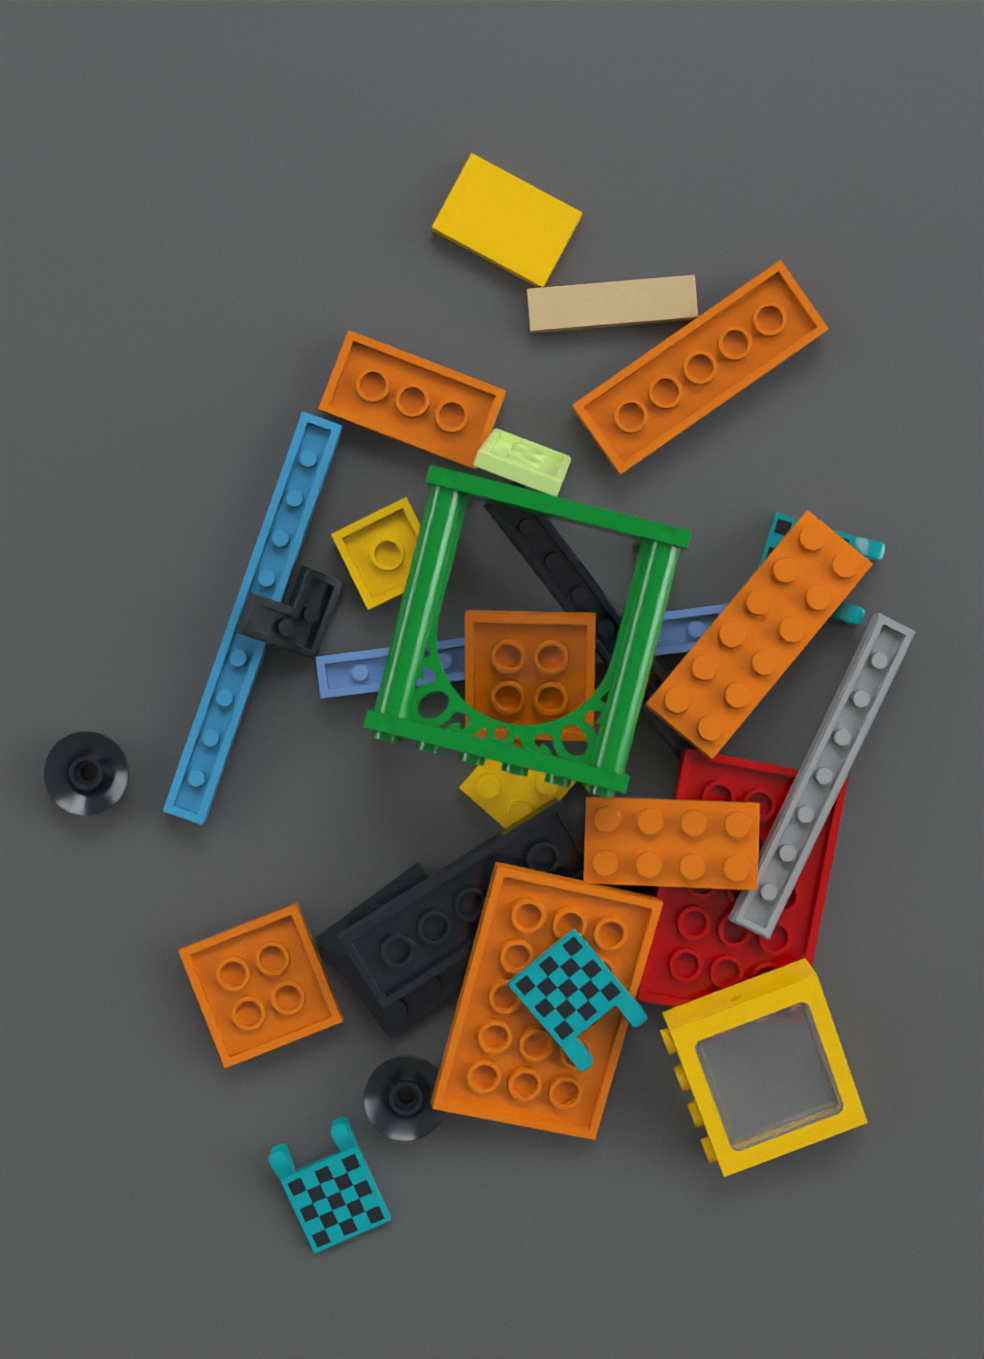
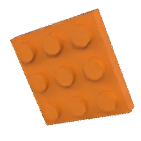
[465,610,596,741]
[178,902,344,1068]

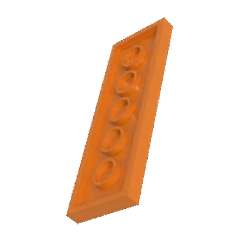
[571,260,829,476]
[644,510,873,760]

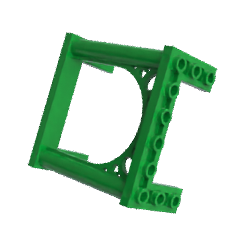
[364,465,692,799]

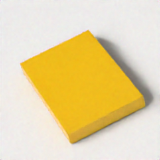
[432,153,583,288]

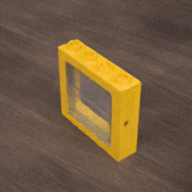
[660,958,868,1177]

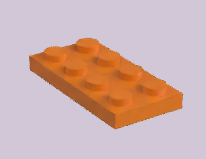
[318,330,507,472]
[583,796,760,890]

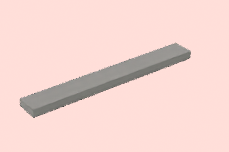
[728,613,916,939]

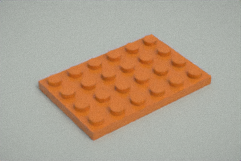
[431,862,663,1140]

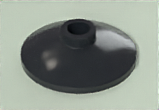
[44,731,129,816]
[364,1055,446,1141]

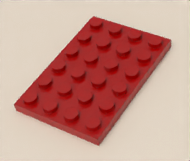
[636,747,849,1028]

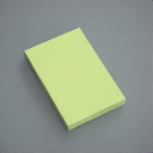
[473,428,572,497]

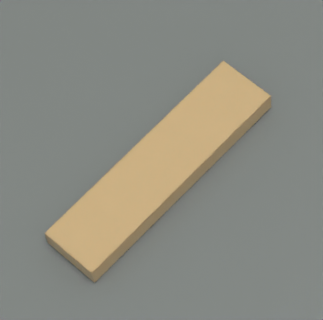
[527,275,698,334]

